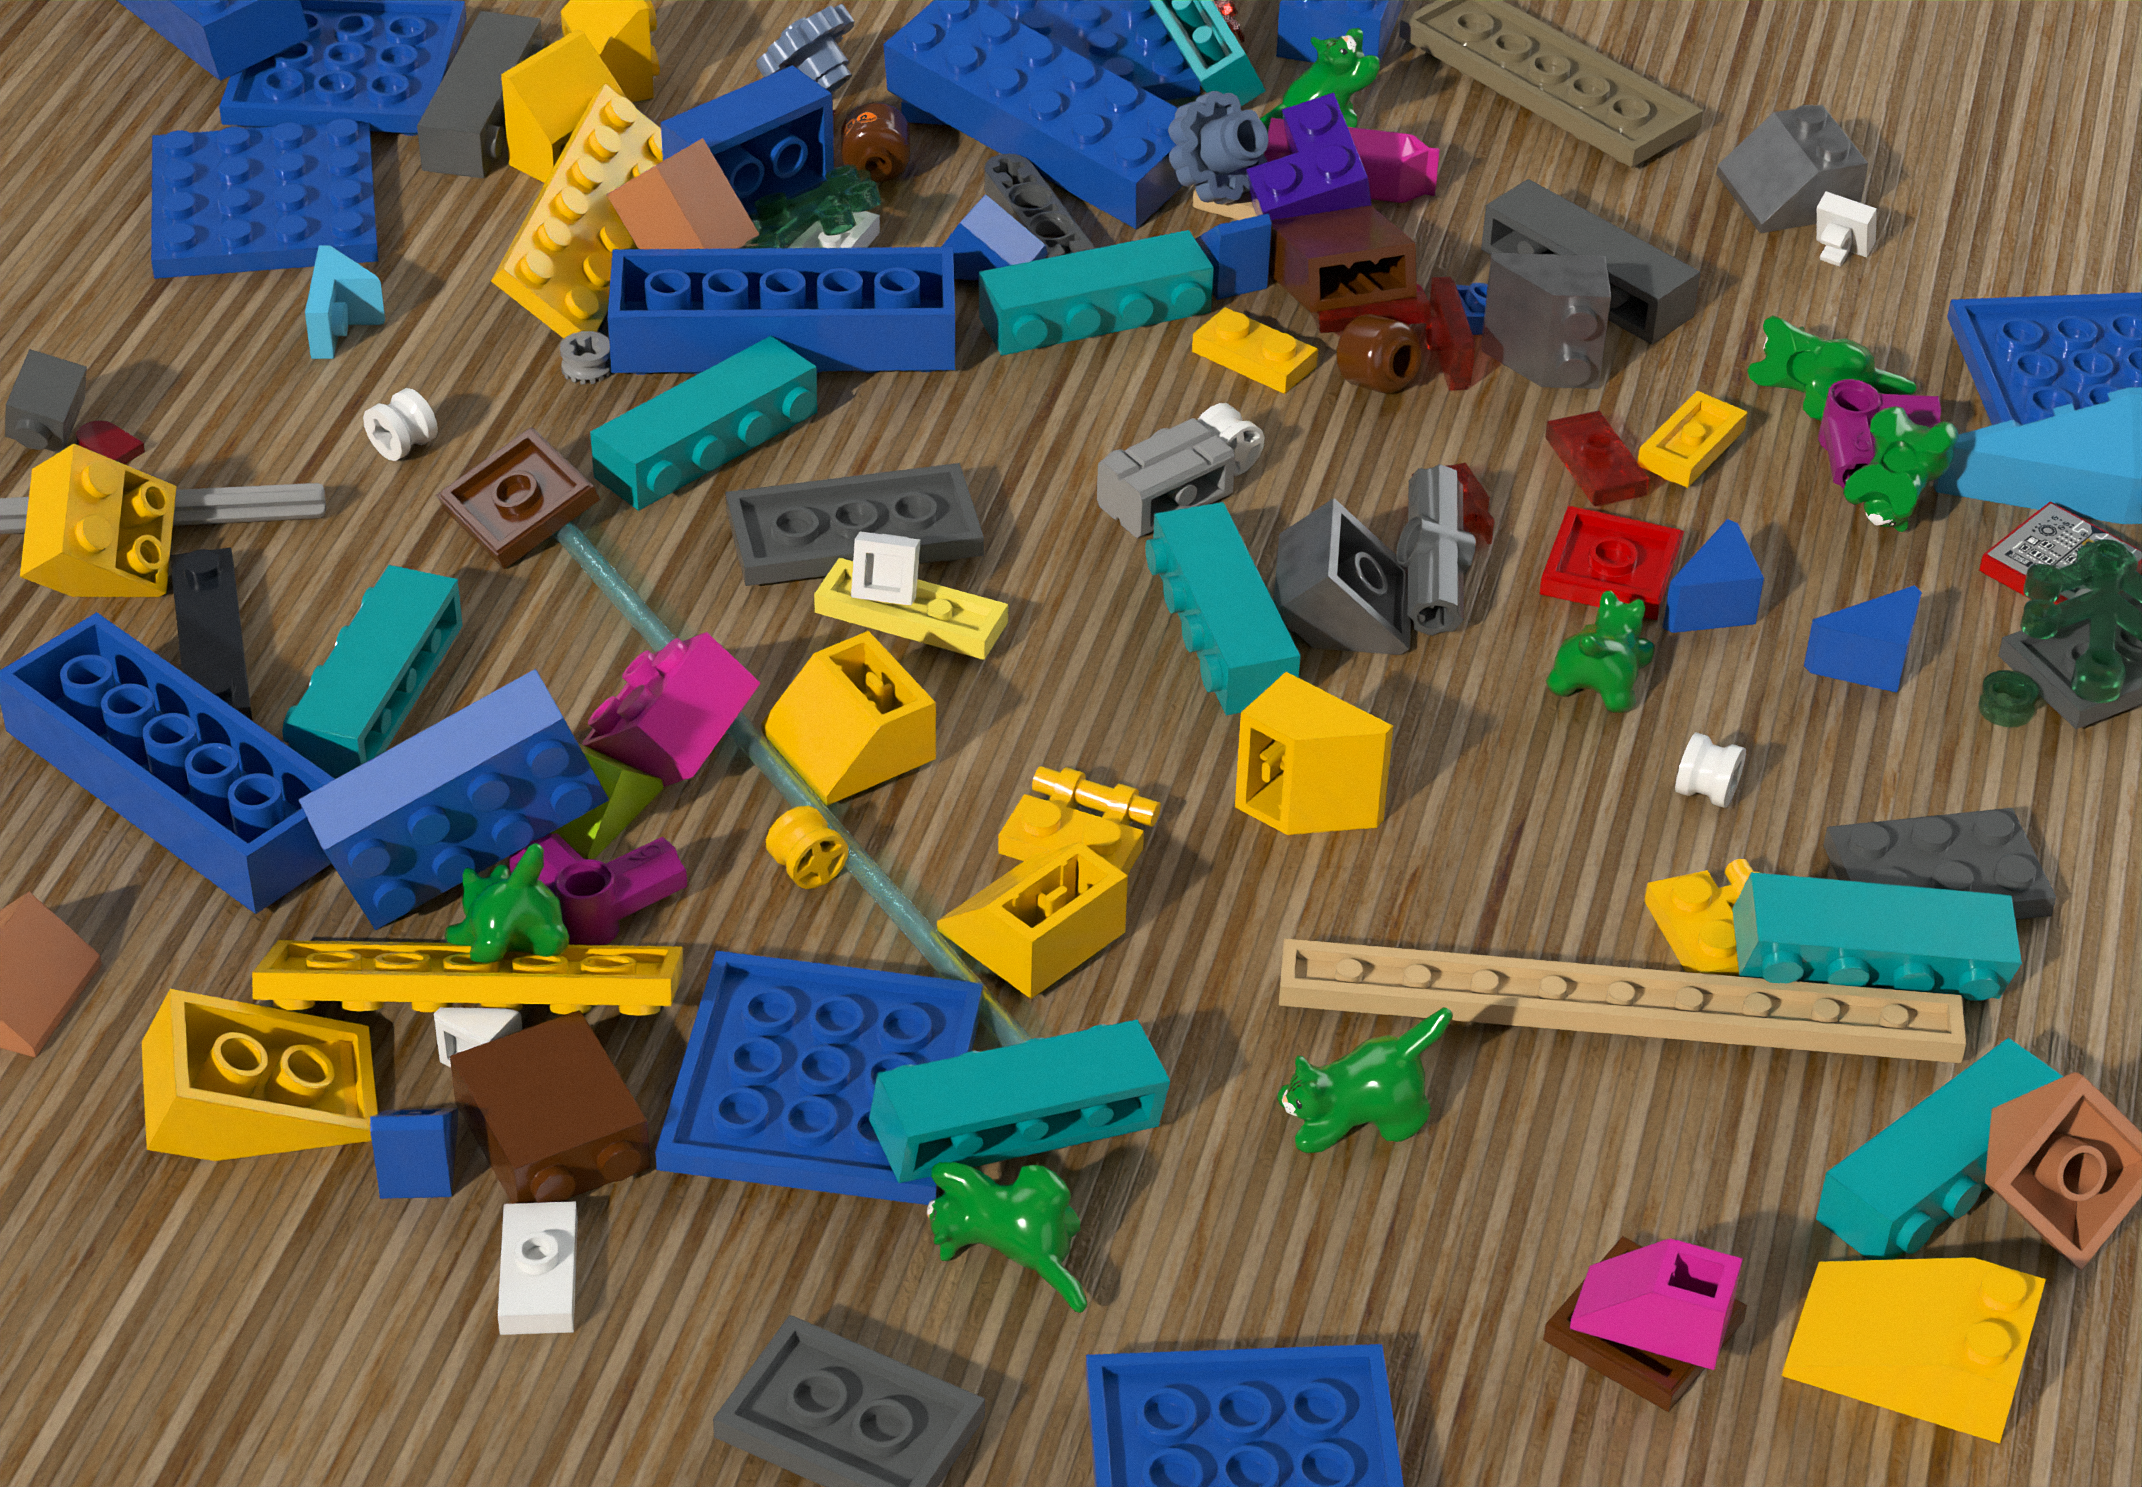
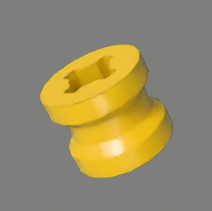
[766,805,849,889]

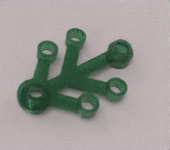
[744,164,882,248]
[2020,539,2142,703]

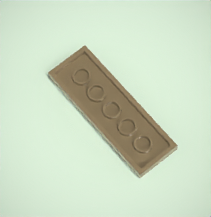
[1399,0,1703,167]

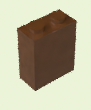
[1268,205,1417,313]
[450,1010,651,1204]

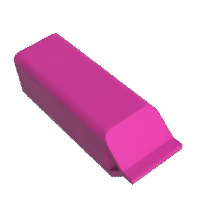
[1264,118,1440,203]

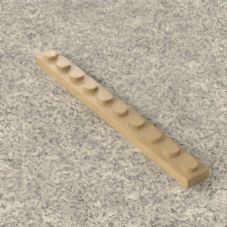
[1279,939,1966,1063]

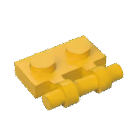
[998,766,1161,875]
[1644,859,1760,977]

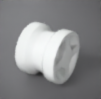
[363,388,438,461]
[1198,403,1265,476]
[1675,732,1746,808]

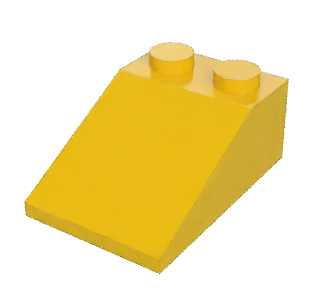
[141,989,378,1161]
[1782,1257,2046,1444]

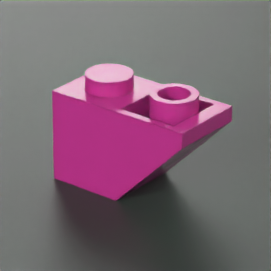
[1570,1238,1743,1370]

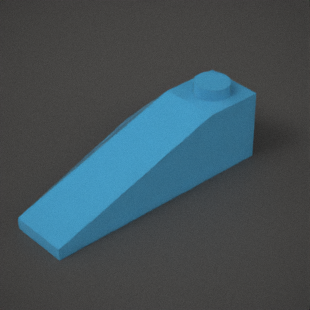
[1933,387,2142,524]

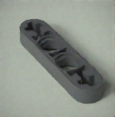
[984,153,1095,259]

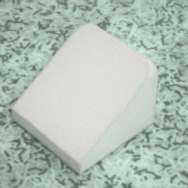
[434,1007,523,1067]

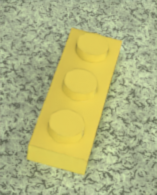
[814,558,1008,660]

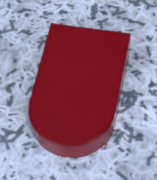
[76,420,145,464]

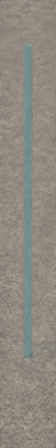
[552,521,1032,1047]

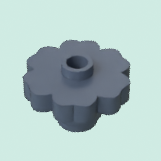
[756,4,855,93]
[1168,91,1268,205]

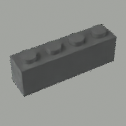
[417,11,549,179]
[1481,179,1701,345]

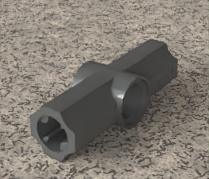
[1396,464,1476,636]

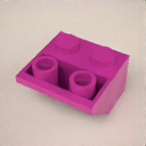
[582,632,761,787]

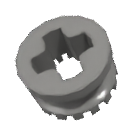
[560,331,611,384]

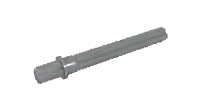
[0,483,326,534]

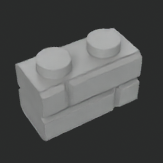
[1097,418,1235,539]

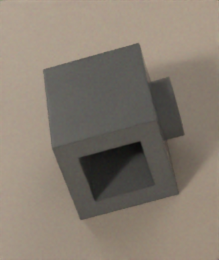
[5,349,87,453]

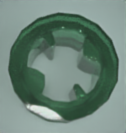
[1978,670,2039,727]

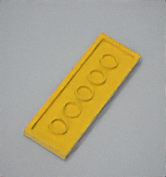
[491,83,663,338]
[252,940,683,1016]

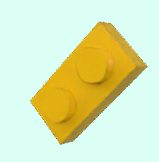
[1192,307,1318,394]
[1637,391,1748,488]

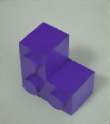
[1246,93,1372,220]

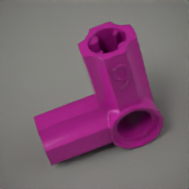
[1818,379,1941,489]
[509,833,687,945]

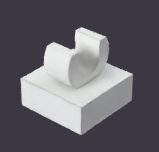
[1817,192,1877,267]
[851,531,920,606]

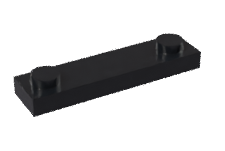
[170,547,253,721]

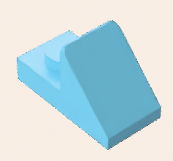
[305,245,385,359]

